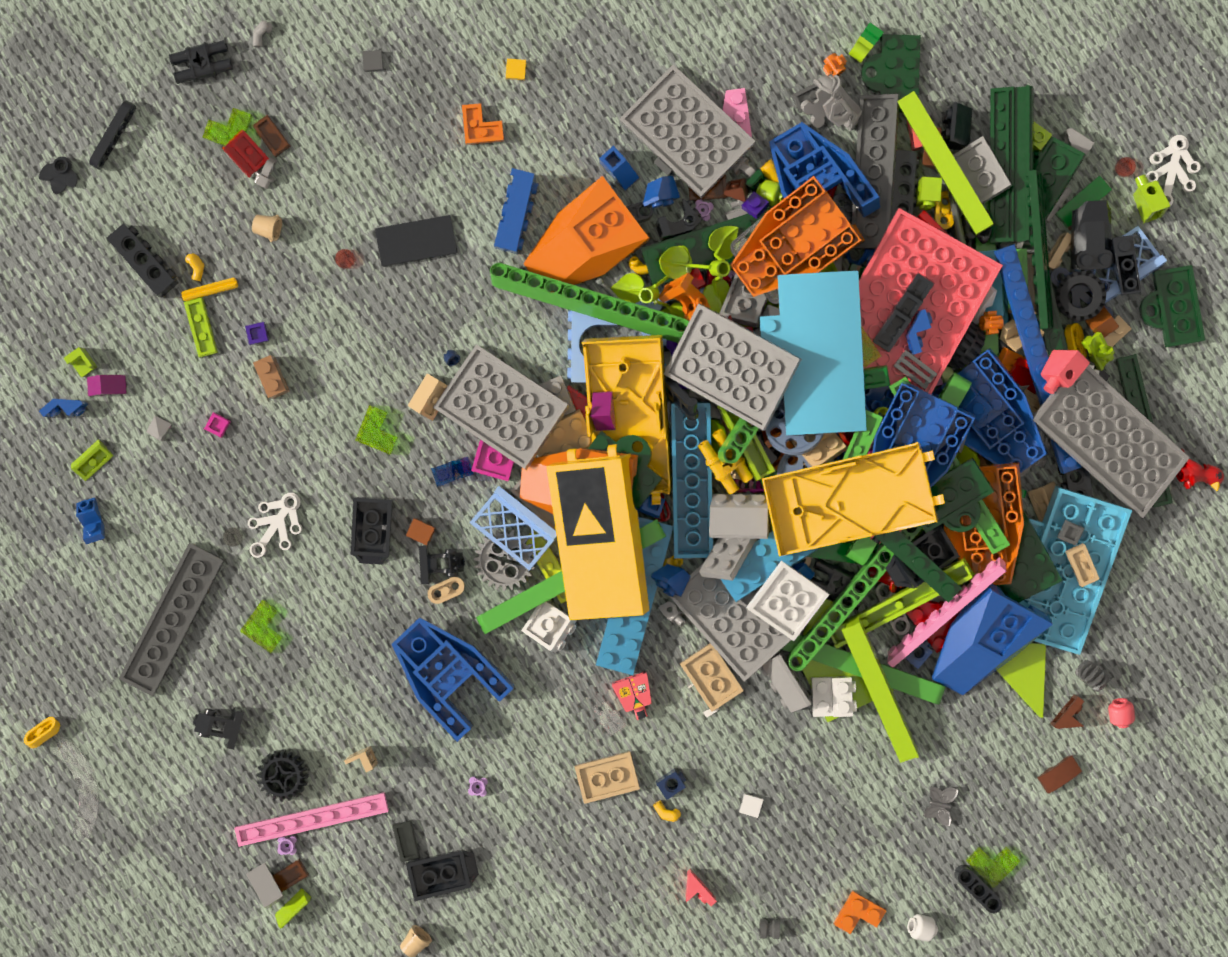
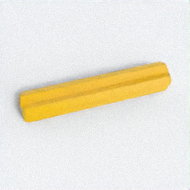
[181,277,238,301]

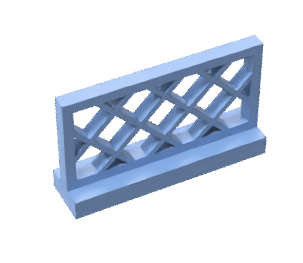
[1074,226,1167,303]
[470,486,557,571]

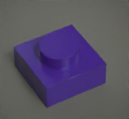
[742,192,769,219]
[245,322,269,345]

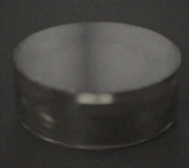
[223,527,243,547]

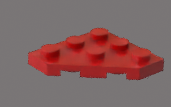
[906,601,963,653]

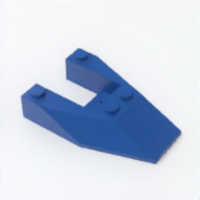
[769,122,881,217]
[392,617,515,742]

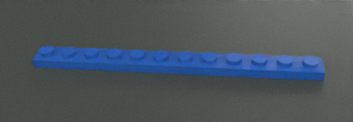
[994,244,1081,474]

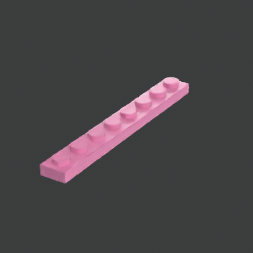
[887,557,1006,668]
[234,792,389,846]

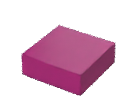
[204,412,231,438]

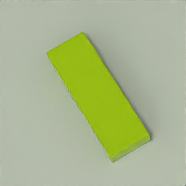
[184,297,218,358]

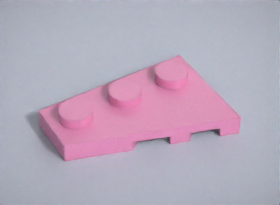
[722,88,752,137]

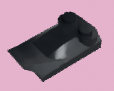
[1070,200,1114,270]
[350,497,393,565]
[886,525,960,589]
[406,849,479,902]

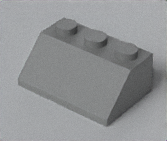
[709,494,771,539]
[760,650,811,712]

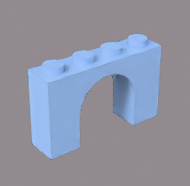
[567,308,618,384]

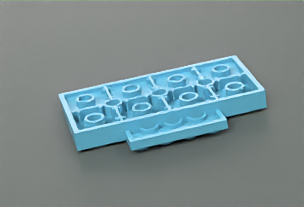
[760,271,867,435]
[1019,486,1132,655]

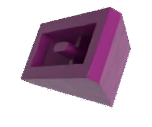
[87,375,127,396]
[591,391,616,431]

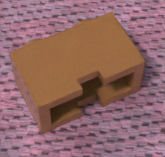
[253,355,290,399]

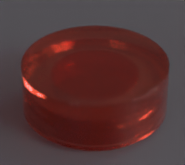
[1115,157,1136,177]
[335,249,355,269]

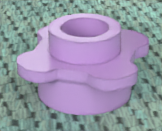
[695,200,714,221]
[468,777,488,797]
[277,836,297,855]

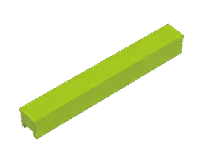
[897,91,994,236]
[716,404,775,481]
[831,557,974,649]
[841,616,919,763]

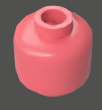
[1108,698,1135,728]

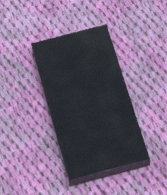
[375,215,457,267]

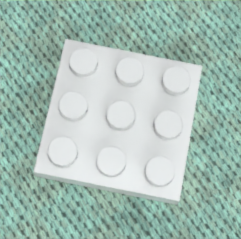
[747,560,829,641]

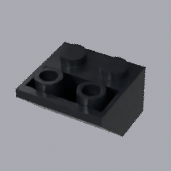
[941,102,973,150]

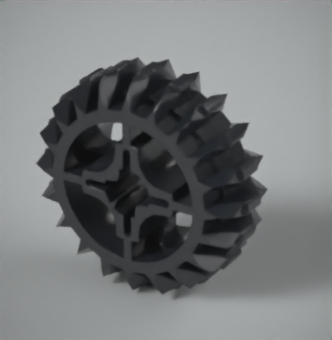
[256,749,309,802]

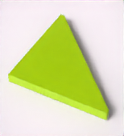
[997,643,1046,718]
[796,656,894,722]

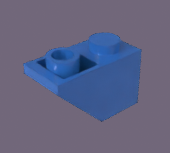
[599,145,639,191]
[643,176,680,208]
[651,564,691,597]

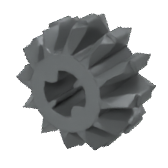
[1075,660,1110,692]

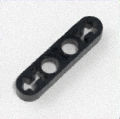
[89,100,136,170]

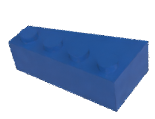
[494,168,539,254]

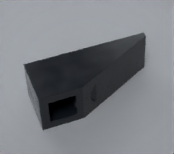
[1111,235,1141,296]

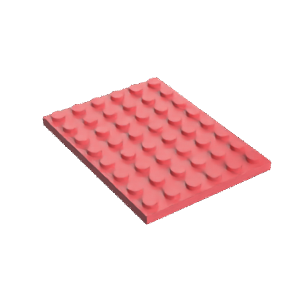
[859,208,1003,394]

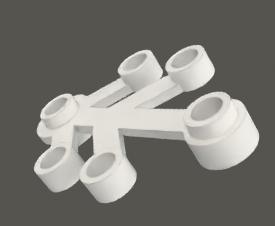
[1146,135,1200,206]
[248,493,302,558]

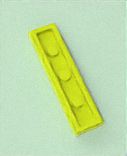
[522,531,566,604]

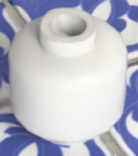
[907,914,938,942]

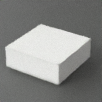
[739,793,763,818]

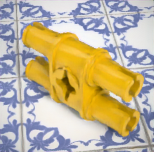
[698,429,753,494]

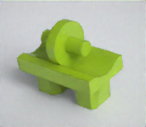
[1081,332,1115,371]

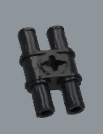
[169,40,233,84]
[810,558,864,610]

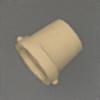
[252,215,282,242]
[400,925,432,957]

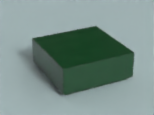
[745,170,766,193]

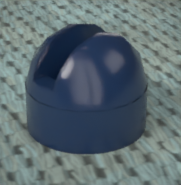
[443,350,460,367]

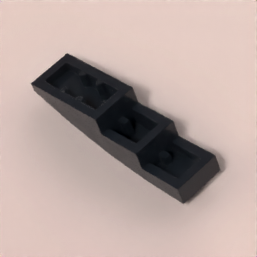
[873,272,935,352]

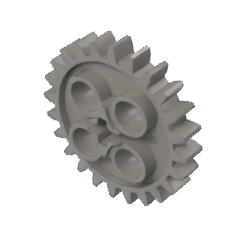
[474,528,536,591]

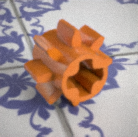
[823,53,847,76]
[979,311,1003,335]

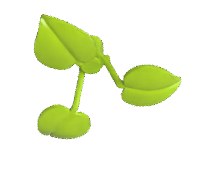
[659,226,739,314]
[611,246,692,331]

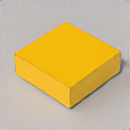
[506,59,526,81]

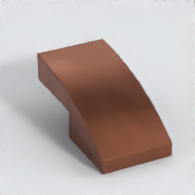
[1037,755,1082,794]

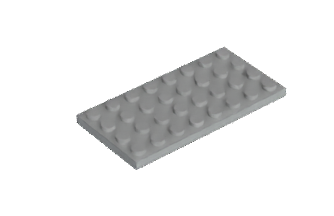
[1031,365,1190,518]

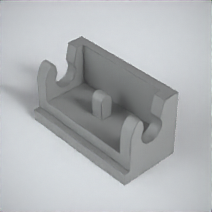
[246,863,284,909]

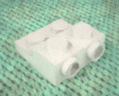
[521,601,577,653]
[811,676,857,717]

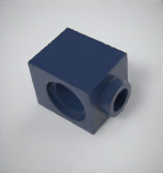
[905,640,933,669]
[656,768,687,800]

